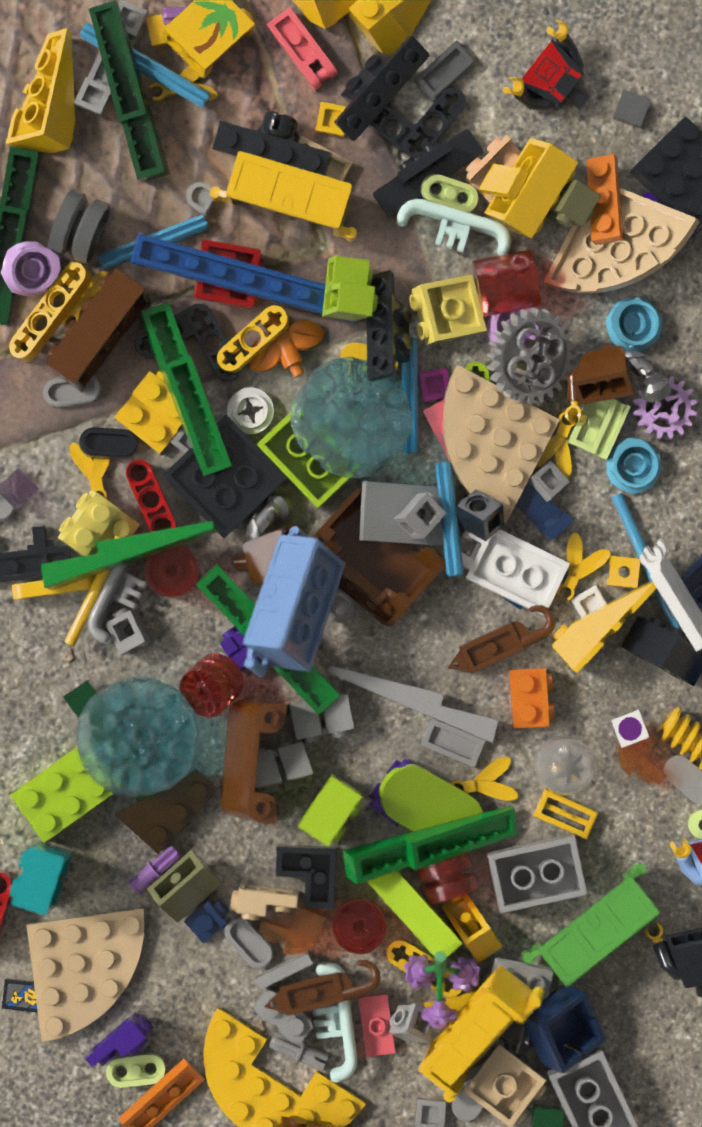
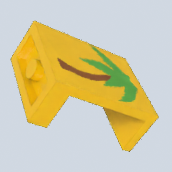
[162,0,255,79]

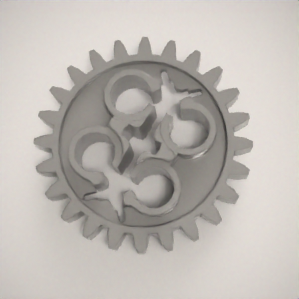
[487,307,577,404]

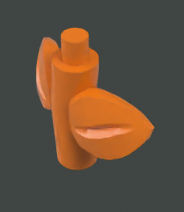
[249,313,325,378]

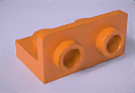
[509,668,554,729]

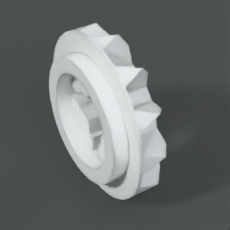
[227,387,274,434]

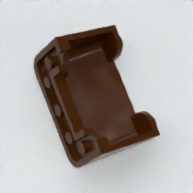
[312,485,446,626]
[220,699,288,824]

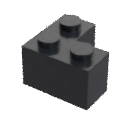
[621,616,702,687]
[276,844,336,909]

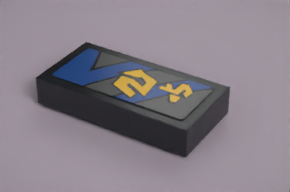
[1,978,38,1013]

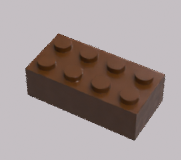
[46,268,151,393]

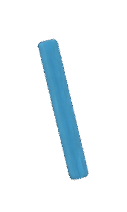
[98,215,209,270]
[402,337,419,453]
[435,462,464,577]

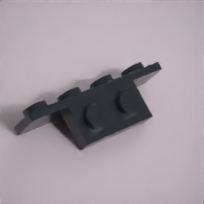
[334,36,430,141]
[373,129,483,217]
[366,270,412,382]

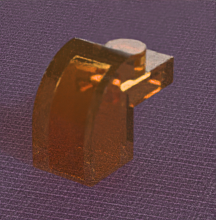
[615,729,666,785]
[258,905,326,954]

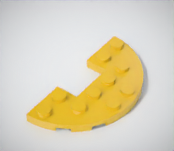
[204,1007,366,1127]

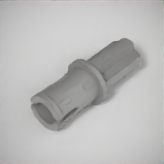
[269,1033,329,1071]

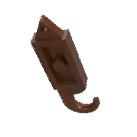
[448,605,556,674]
[265,960,381,1016]

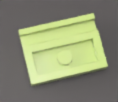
[567,399,631,460]

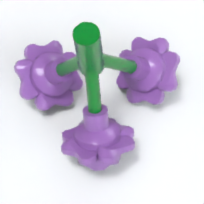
[404,952,481,1029]

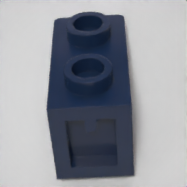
[516,482,574,542]
[184,897,230,944]

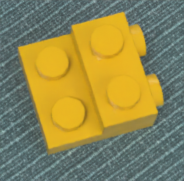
[114,371,183,455]

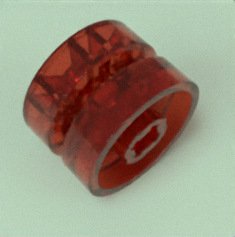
[145,545,200,598]
[179,653,244,718]
[418,852,480,904]
[332,897,386,954]

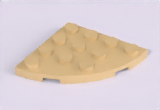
[543,188,699,293]
[442,364,560,523]
[26,908,145,1042]

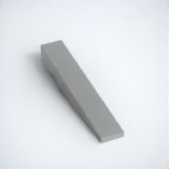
[328,665,498,743]

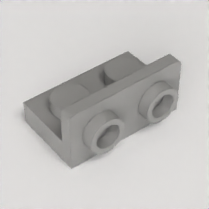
[490,958,553,998]

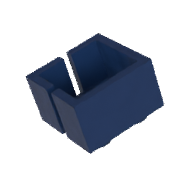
[523,984,606,1074]

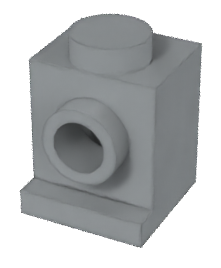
[393,492,446,539]
[105,608,154,655]
[389,1003,433,1042]

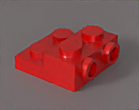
[193,239,264,310]

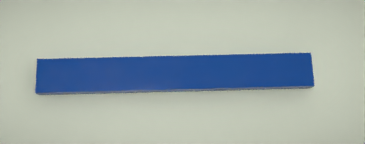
[130,233,357,324]

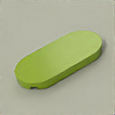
[379,764,483,831]

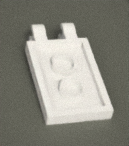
[462,529,570,617]
[640,538,702,652]

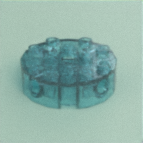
[290,357,412,479]
[76,676,199,797]

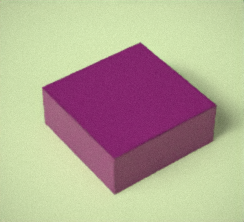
[418,368,449,403]

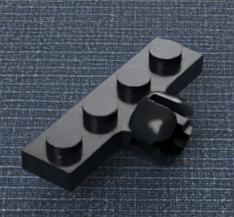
[212,111,332,176]

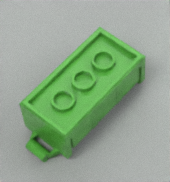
[521,862,660,987]

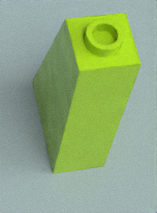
[367,870,462,958]

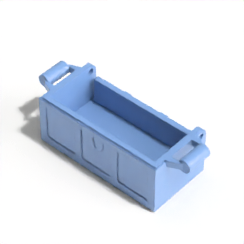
[243,526,345,677]

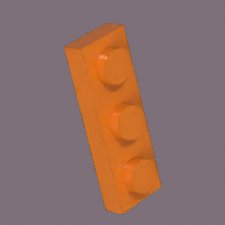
[586,154,623,245]
[118,1059,205,1127]

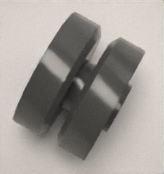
[48,189,111,264]

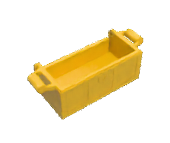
[210,151,357,242]
[419,965,545,1102]

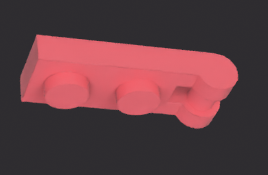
[266,7,338,91]

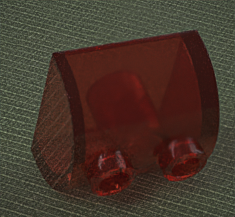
[472,249,541,317]

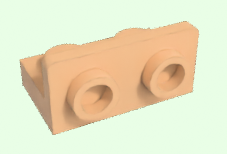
[465,135,521,204]

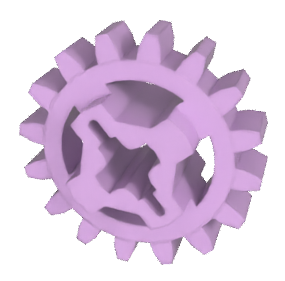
[633,376,697,440]

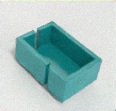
[9,841,74,916]

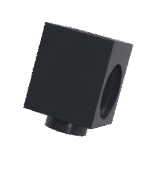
[457,489,505,542]

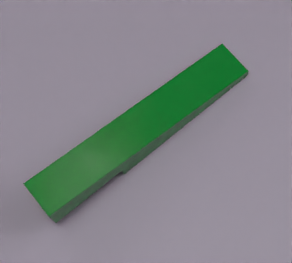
[138,302,232,477]
[41,521,219,590]
[195,564,340,715]
[343,806,518,885]

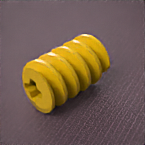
[655,707,702,770]

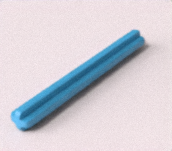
[80,23,210,108]

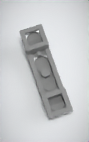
[74,0,148,116]

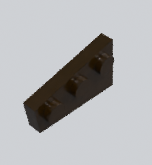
[115,768,218,854]

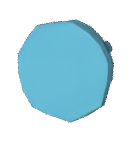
[605,297,662,352]
[607,438,662,494]

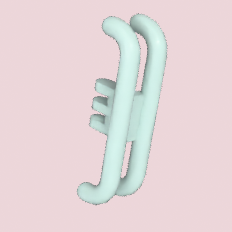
[396,199,511,257]
[312,961,357,1083]

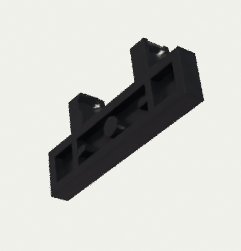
[0,525,72,582]

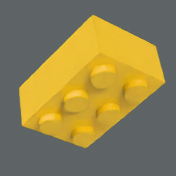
[484,138,579,239]

